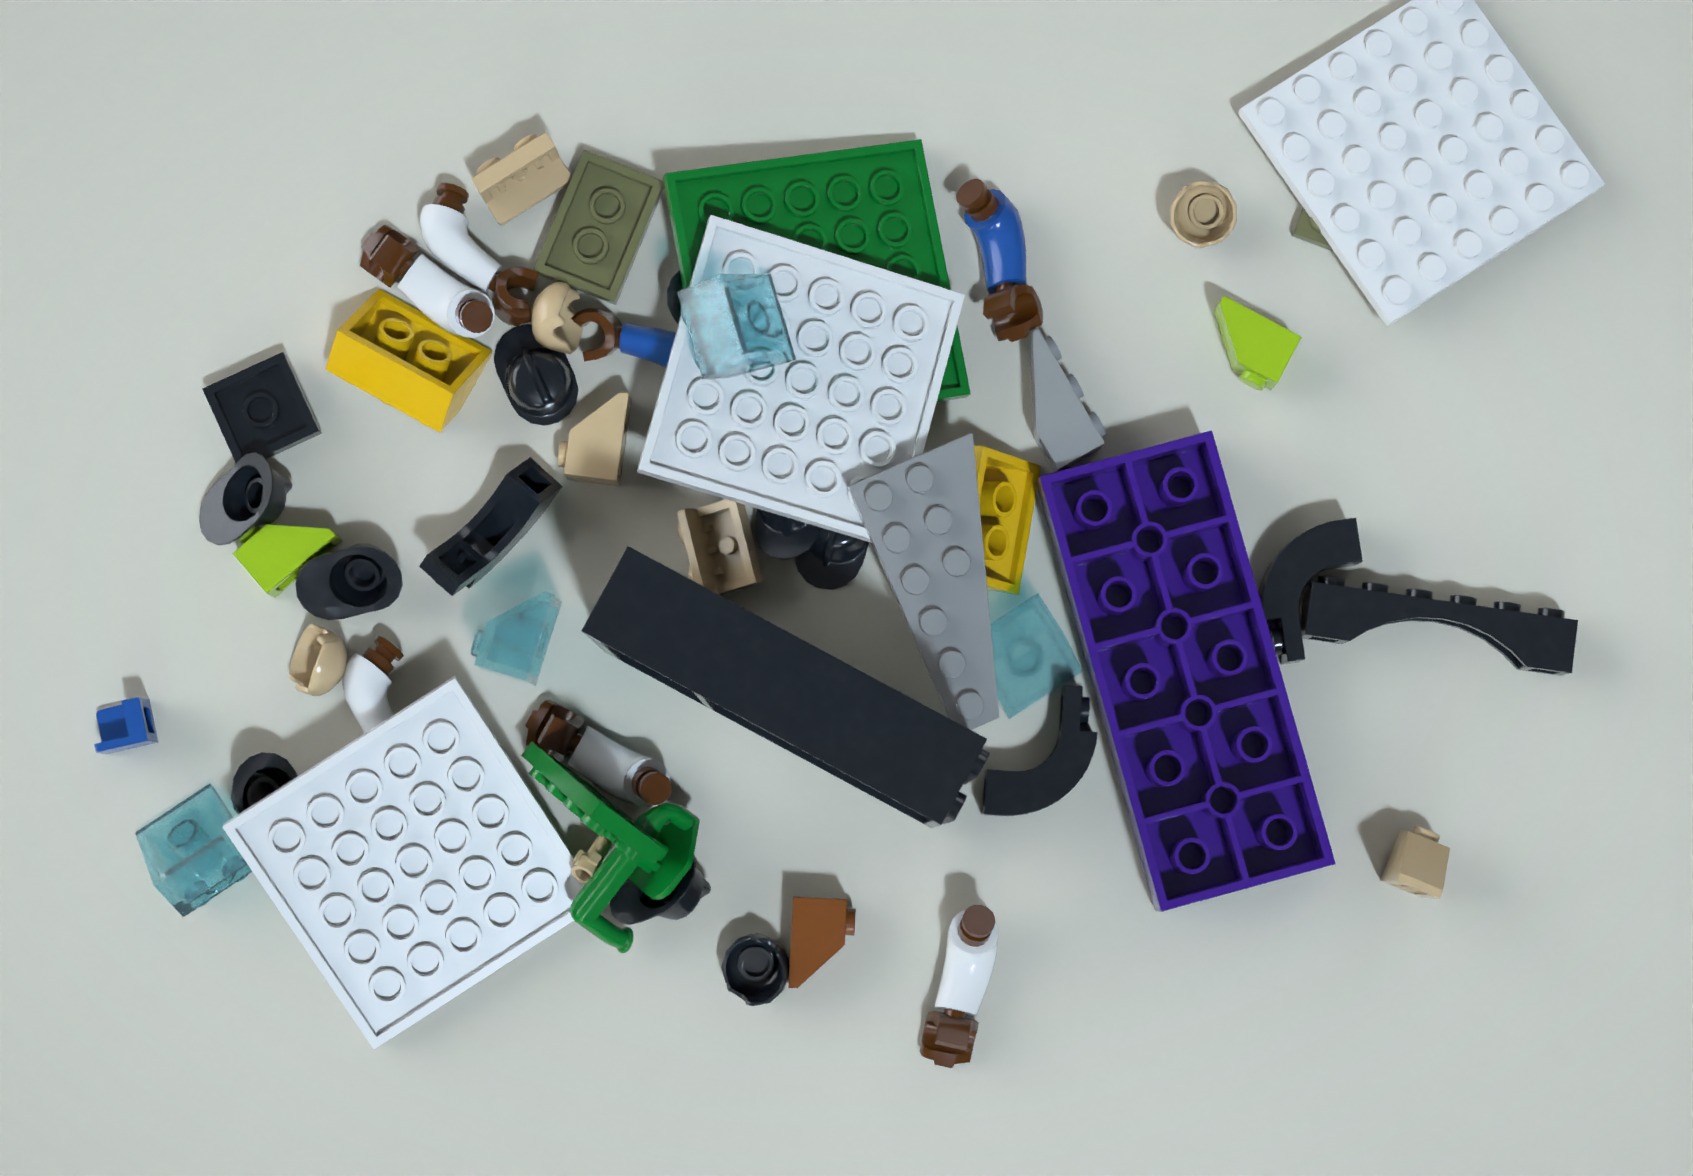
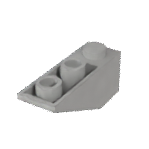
[1030,329,1106,473]

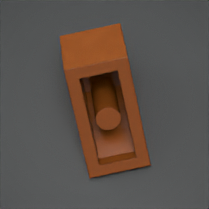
[788,896,856,988]

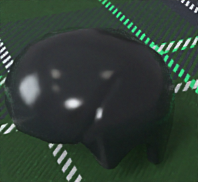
[721,933,790,1006]

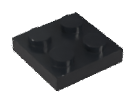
[202,352,322,463]

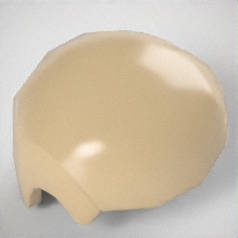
[1170,180,1237,248]
[531,282,583,354]
[289,624,347,696]

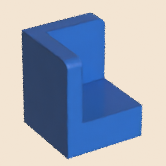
[94,697,159,754]

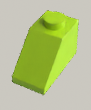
[1214,296,1302,391]
[232,524,343,598]

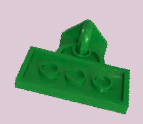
[521,741,700,953]

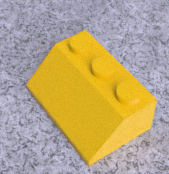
[325,289,493,433]
[974,446,1041,595]

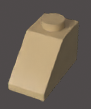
[558,392,632,486]
[1380,826,1450,899]

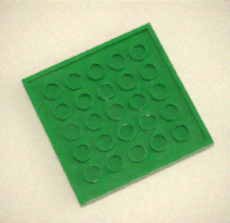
[663,139,971,402]

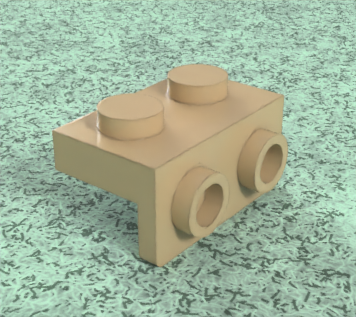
[471,132,572,226]
[677,499,764,595]

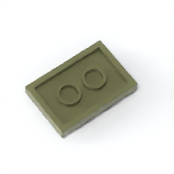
[533,150,665,305]

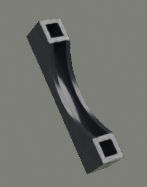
[1300,576,1578,676]

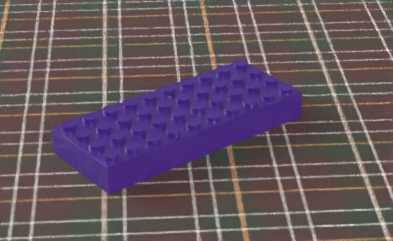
[1036,430,1336,912]

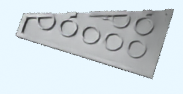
[847,432,999,730]

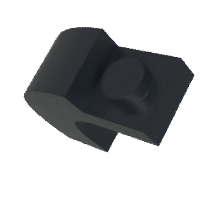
[419,457,563,596]
[1258,518,1363,665]
[982,685,1098,816]

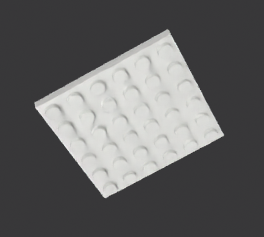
[1238,0,1605,327]
[637,215,965,543]
[222,676,586,1049]

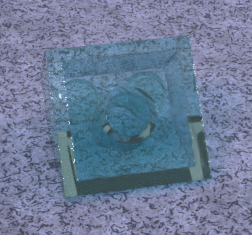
[677,274,796,379]
[471,591,562,686]
[991,593,1083,719]
[135,783,252,917]

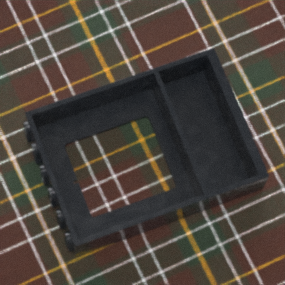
[581,546,990,828]

